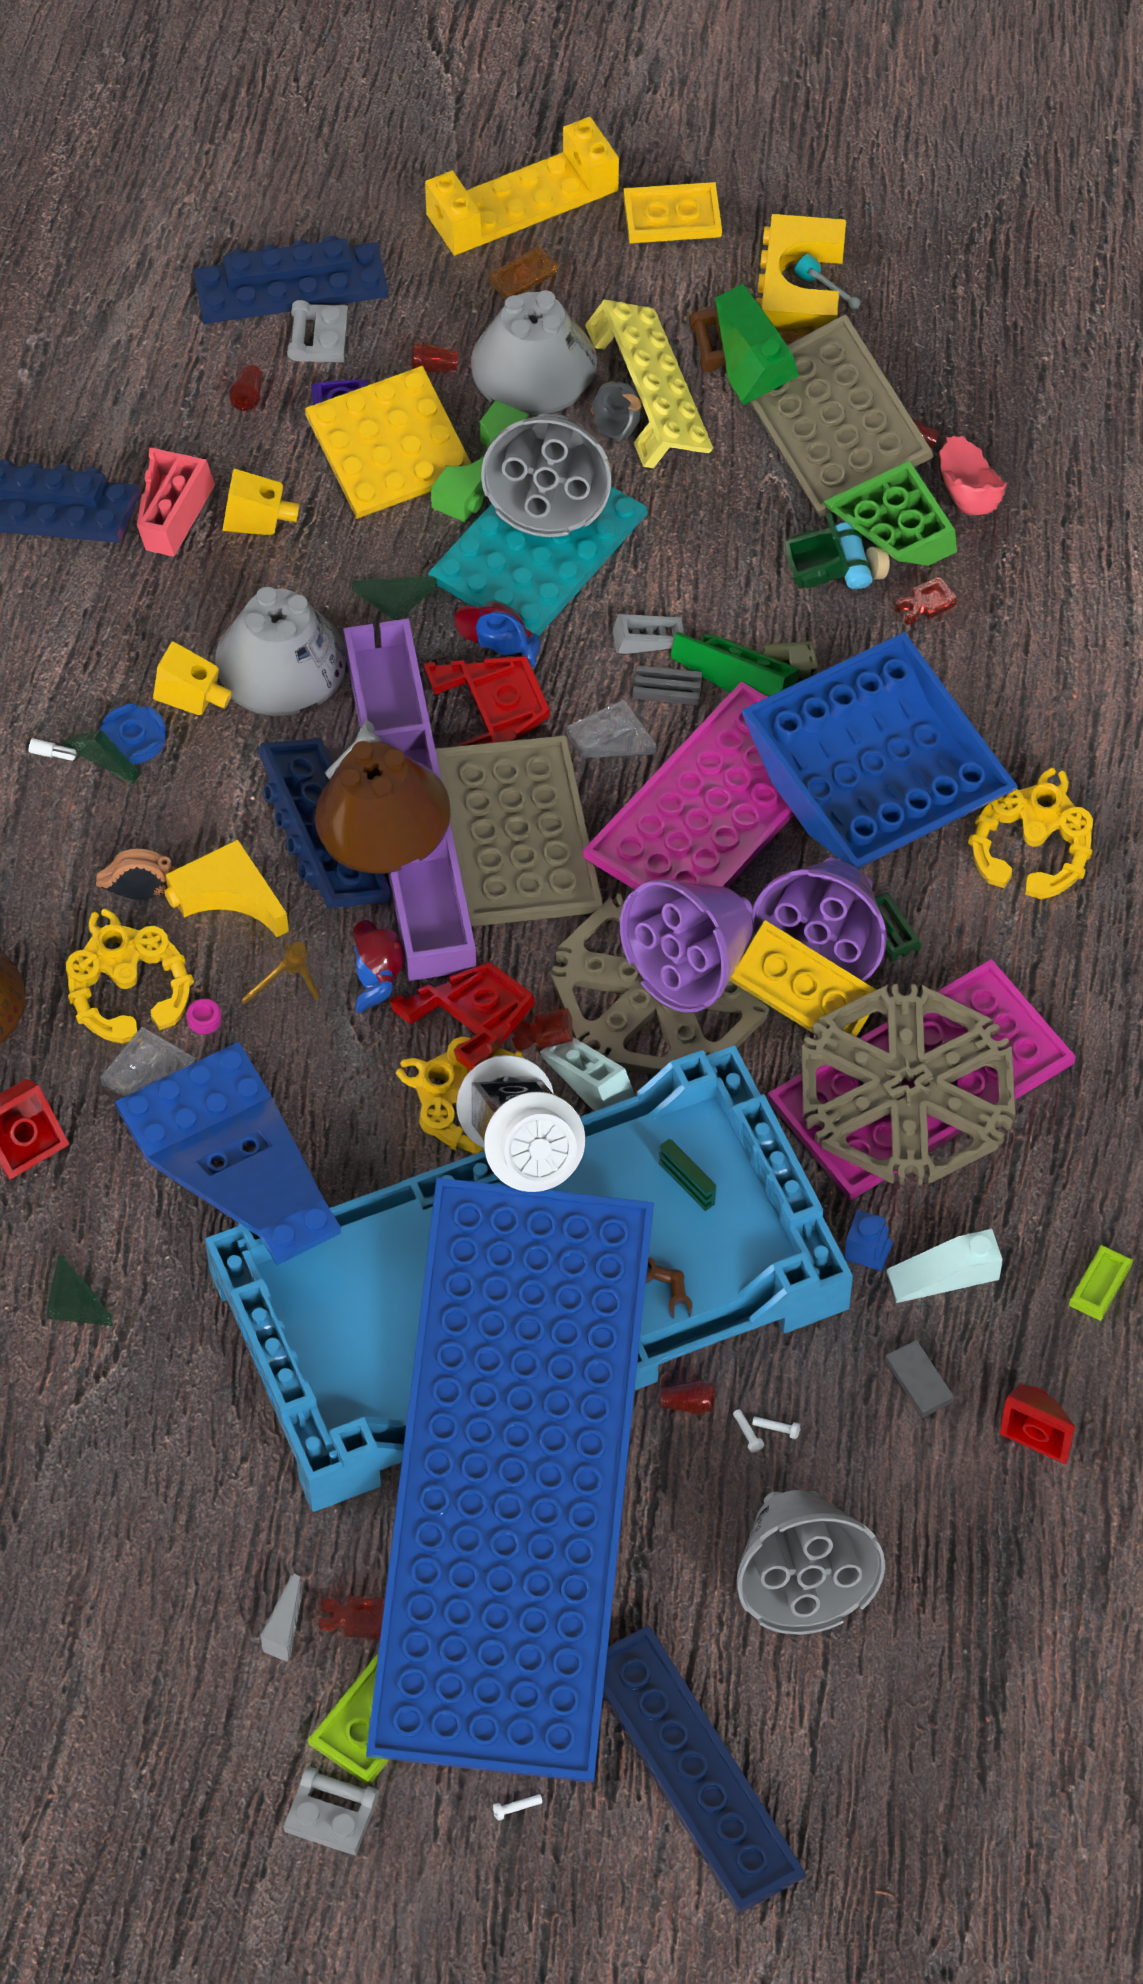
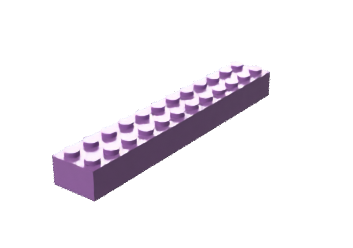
[343,618,476,981]

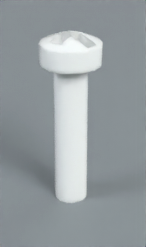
[733,1409,765,1453]
[752,1416,800,1439]
[493,1794,542,1821]

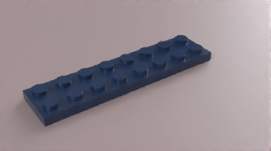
[603,1625,805,1914]

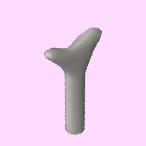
[325,721,381,779]

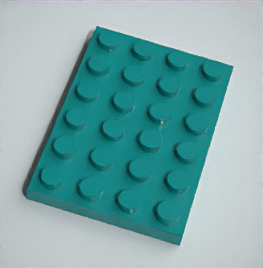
[428,486,647,636]

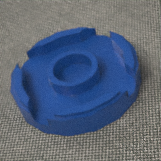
[99,704,166,764]

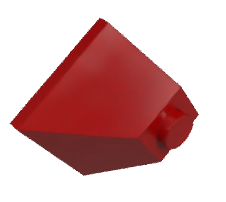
[0,1079,70,1180]
[1000,1383,1075,1465]

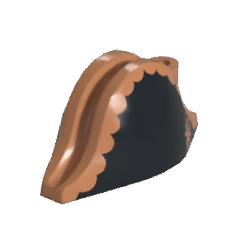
[96,849,177,900]

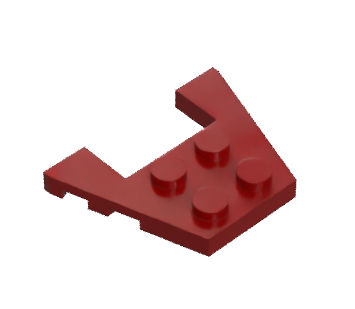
[423,656,550,746]
[390,962,535,1071]

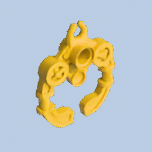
[968,768,1093,900]
[66,908,194,1044]
[396,1037,524,1155]

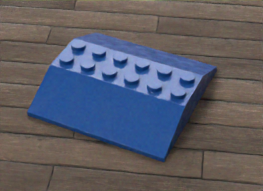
[741,632,1018,869]

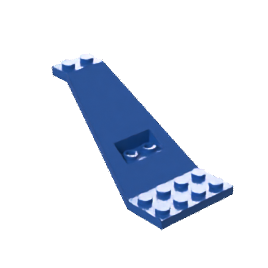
[115,1041,341,1266]

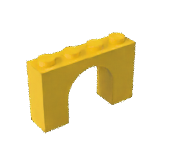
[756,214,846,334]

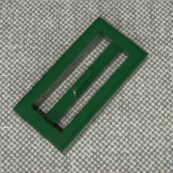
[875,892,922,963]
[659,1139,717,1211]

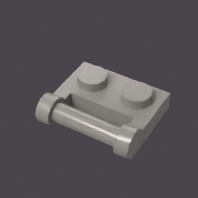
[287,300,348,362]
[283,1766,380,1856]

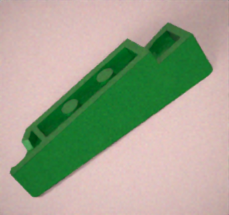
[671,632,800,697]

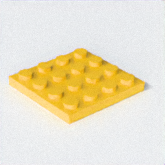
[305,366,471,519]

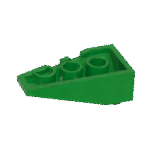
[715,284,799,405]

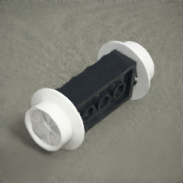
[456,1055,585,1192]

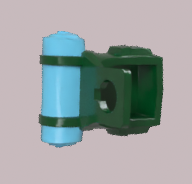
[784,513,872,589]

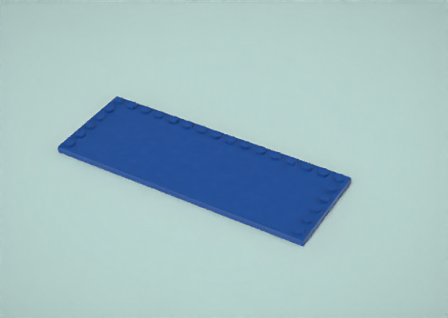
[366,1178,654,1783]

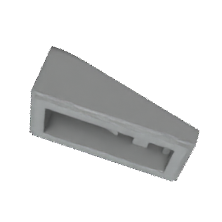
[613,614,684,654]
[260,1574,302,1661]

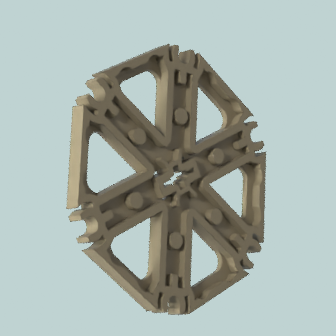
[552,889,769,1075]
[801,984,1015,1185]

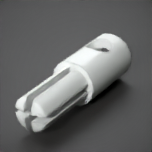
[29,738,76,761]

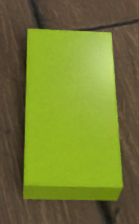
[1069,1245,1133,1321]

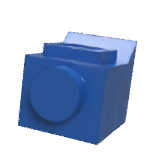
[844,1210,893,1271]

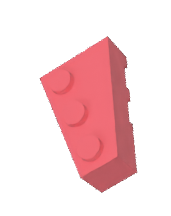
[137,447,215,557]

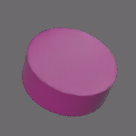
[186,999,222,1035]

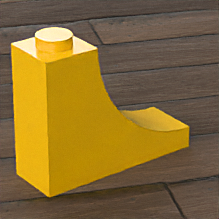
[164,840,289,937]

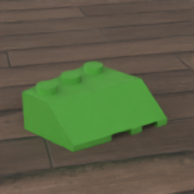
[823,461,957,566]

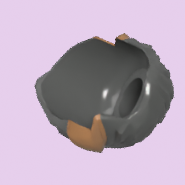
[590,380,642,442]

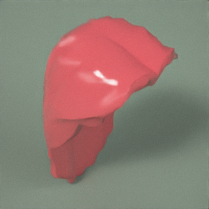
[938,435,1007,515]

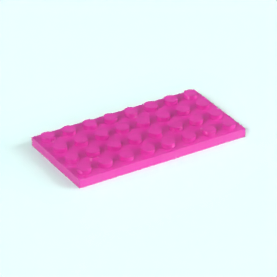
[583,681,794,890]
[767,959,1076,1201]

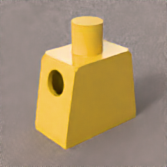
[222,469,300,535]
[153,641,233,715]

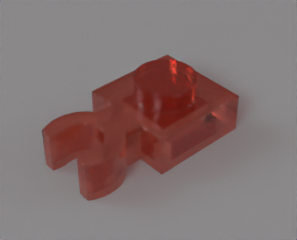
[895,576,957,625]
[512,1008,573,1050]
[319,1596,385,1639]

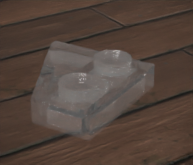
[566,700,656,758]
[101,1027,197,1097]

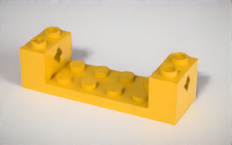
[425,117,619,256]

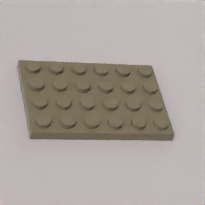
[750,314,934,519]
[435,736,603,927]

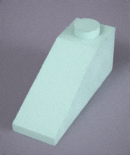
[540,1033,636,1111]
[886,1229,1003,1303]

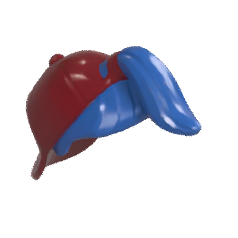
[454,601,541,667]
[353,920,405,1014]

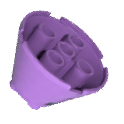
[751,857,887,982]
[620,879,753,1013]

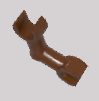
[646,1257,692,1319]

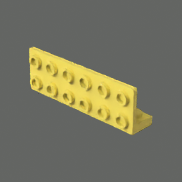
[585,299,713,468]

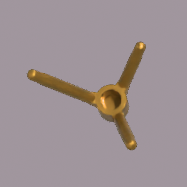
[241,942,320,1004]

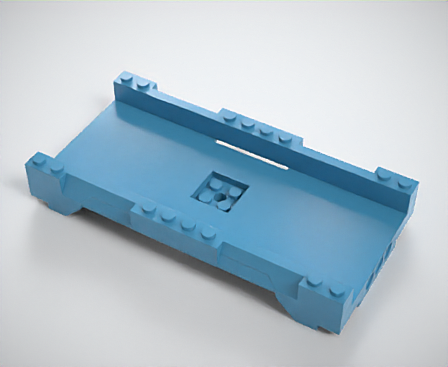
[205,1045,853,1512]

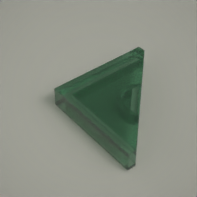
[352,576,437,620]
[63,730,141,783]
[46,1255,114,1326]

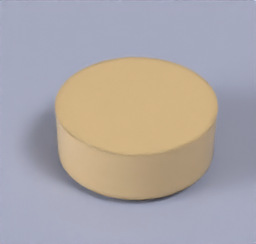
[865,547,890,580]

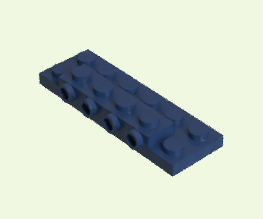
[193,236,388,324]
[0,460,141,543]
[258,738,392,909]

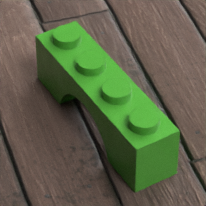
[431,400,529,523]

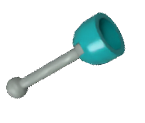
[794,253,861,309]

